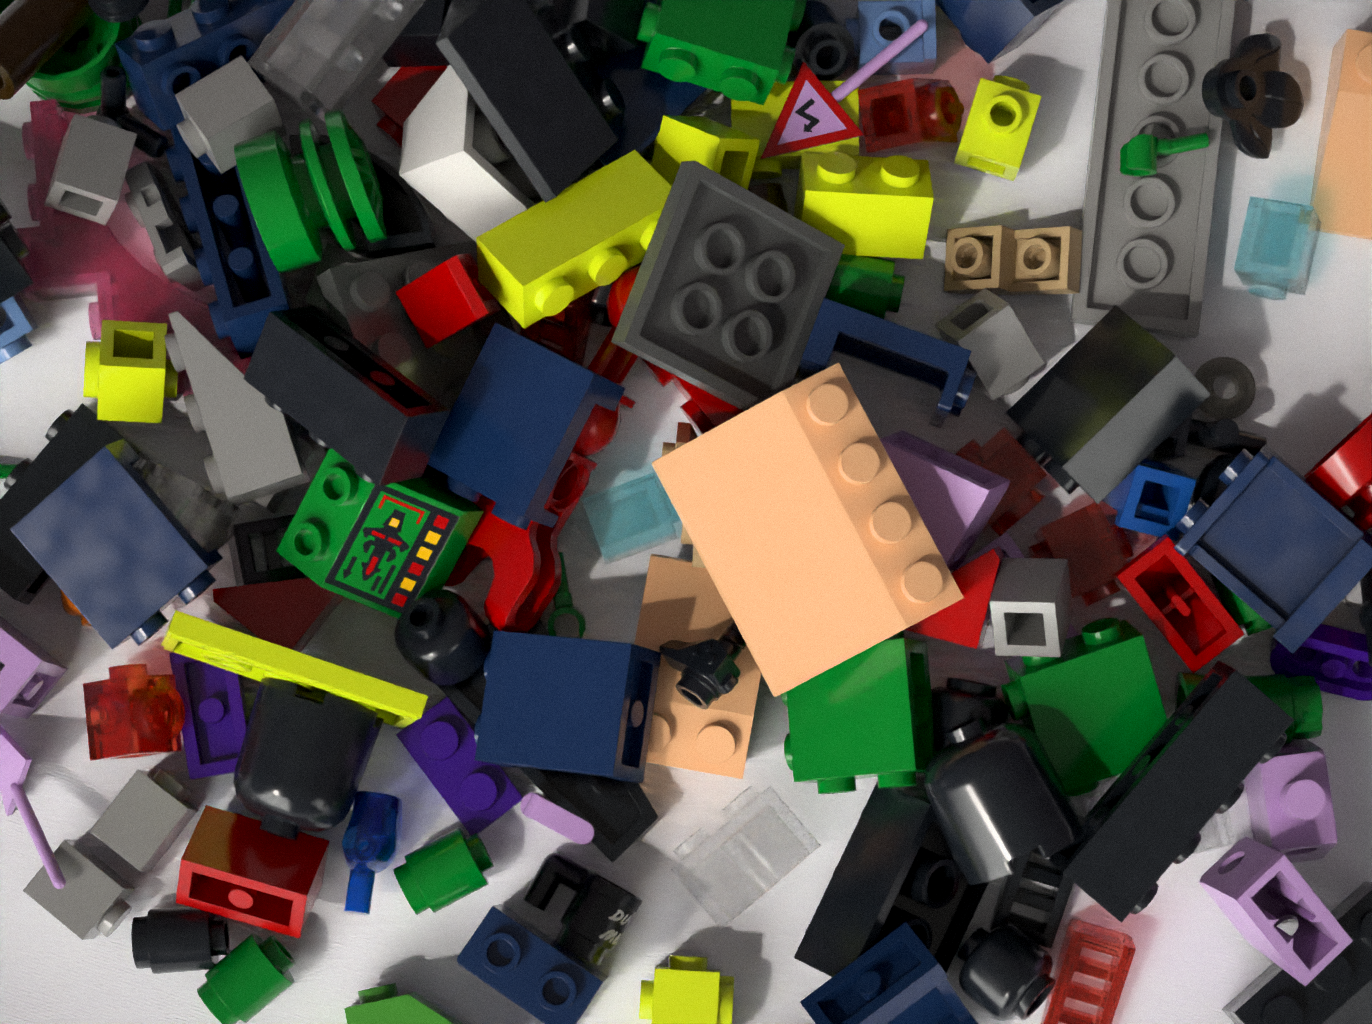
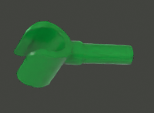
[1120,132,1209,177]
[547,552,586,639]

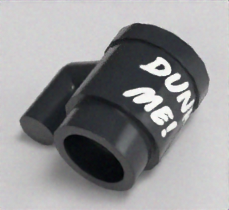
[522,853,643,966]

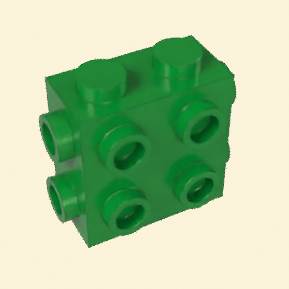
[636,0,807,105]
[1001,618,1167,797]
[780,630,936,794]

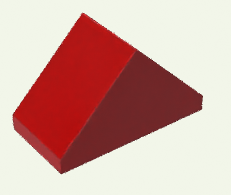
[396,253,501,349]
[1114,534,1245,674]
[904,546,1005,649]
[212,578,345,653]

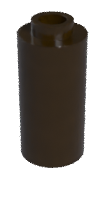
[0,0,94,100]

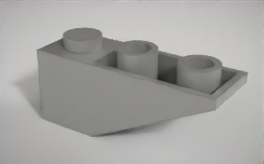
[164,311,310,506]

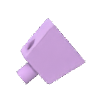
[880,430,1010,571]
[1245,739,1337,863]
[1200,837,1353,986]

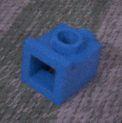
[1102,458,1197,541]

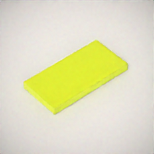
[161,610,428,729]

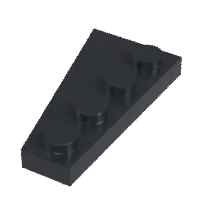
[435,618,658,863]

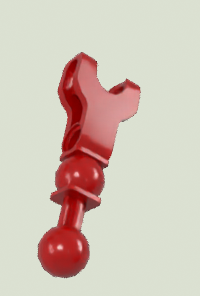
[444,265,641,633]

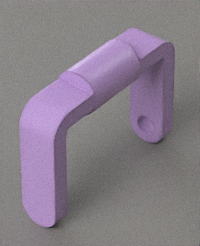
[520,793,594,845]

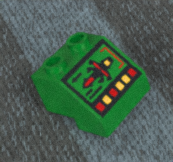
[276,449,484,620]

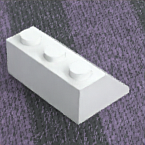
[399,65,579,242]

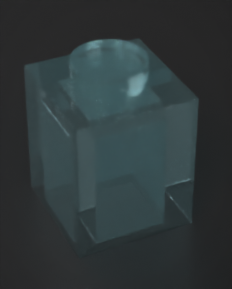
[1234,196,1322,300]
[582,472,681,565]

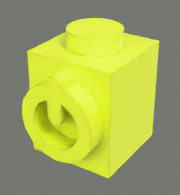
[954,75,1042,181]
[83,320,178,423]
[639,955,734,1024]

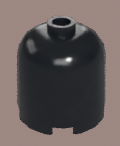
[233,678,384,841]
[924,716,1083,885]

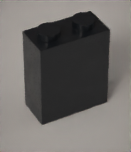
[1006,305,1211,504]

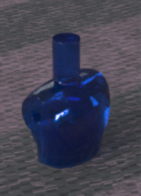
[342,791,402,915]

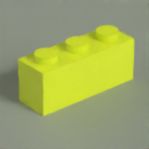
[476,150,672,329]

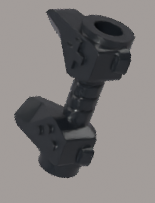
[659,620,747,710]

